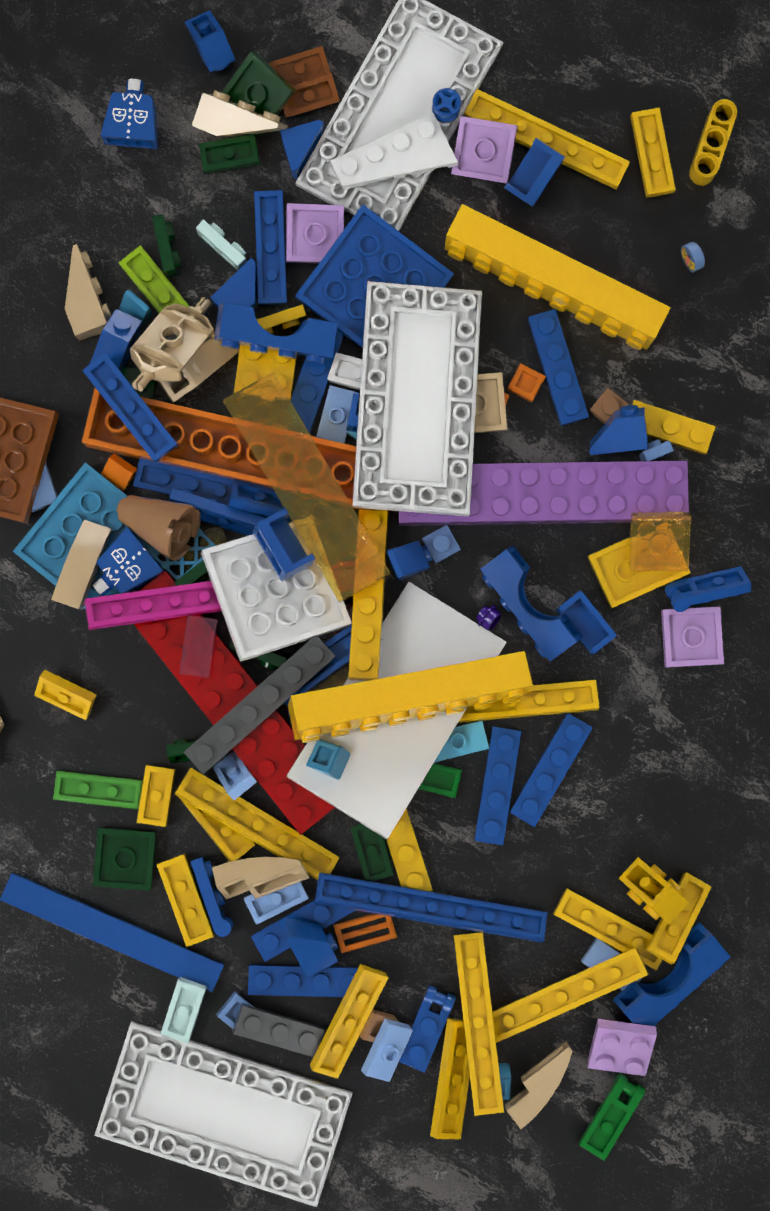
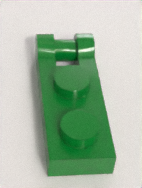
[578,1073,646,1161]

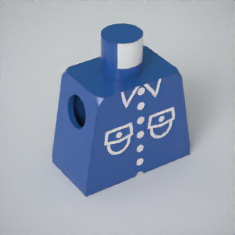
[101,79,159,149]
[91,527,164,596]

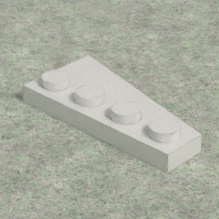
[330,112,458,190]

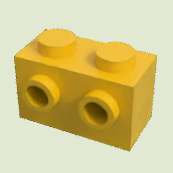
[619,857,689,924]

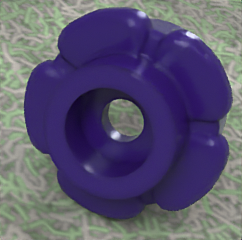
[476,605,502,631]

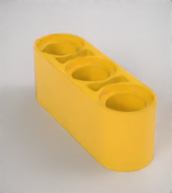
[689,99,737,186]

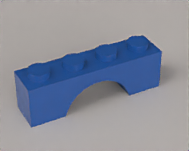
[214,302,338,364]
[480,545,583,662]
[613,922,730,1026]

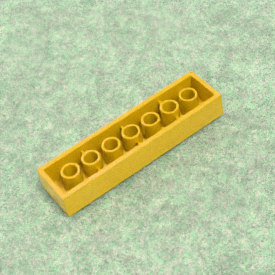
[444,204,671,350]
[288,651,533,743]

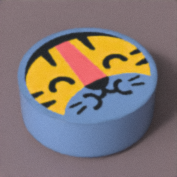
[681,242,705,272]

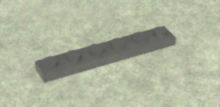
[184,636,336,774]

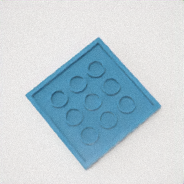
[13,462,161,609]

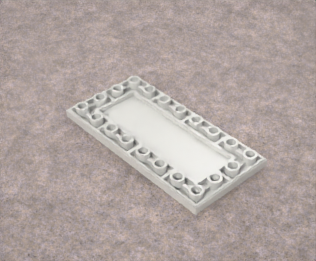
[296,0,503,231]
[352,281,482,517]
[286,582,506,839]
[94,1021,352,1207]

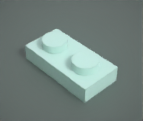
[196,219,247,271]
[161,977,207,1044]

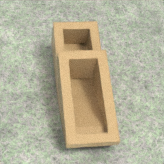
[51,520,112,610]
[212,857,310,899]
[505,1042,573,1129]

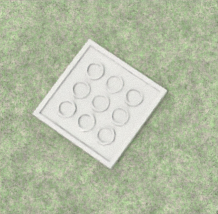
[201,516,352,662]

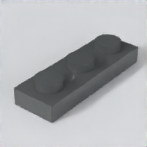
[232,1003,325,1057]

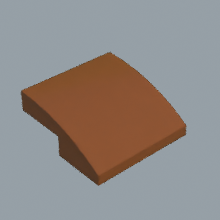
[268,46,340,118]

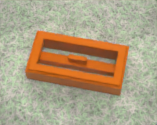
[333,913,397,953]

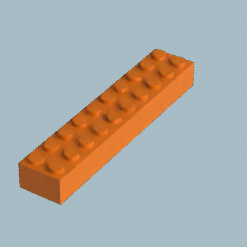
[82,388,365,510]

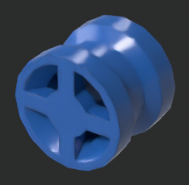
[432,88,461,123]

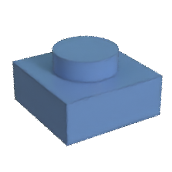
[639,439,674,461]
[422,525,461,564]
[216,991,254,1029]

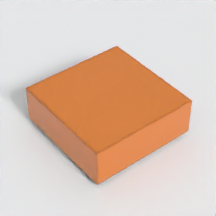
[507,363,546,403]
[101,453,137,493]

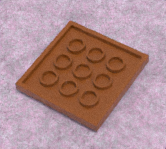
[0,398,59,524]

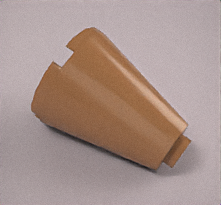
[117,495,200,561]

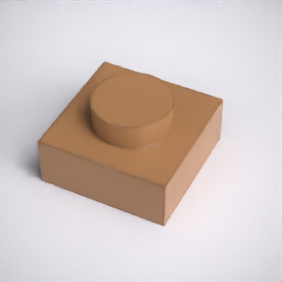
[589,388,629,424]
[360,1009,398,1043]

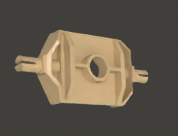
[130,297,214,392]

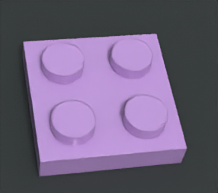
[451,116,518,183]
[286,203,344,264]
[661,607,724,667]
[588,1019,657,1076]

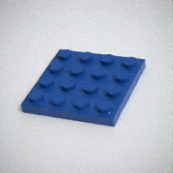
[294,204,454,349]

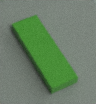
[53,771,143,809]

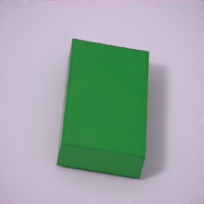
[418,763,462,798]

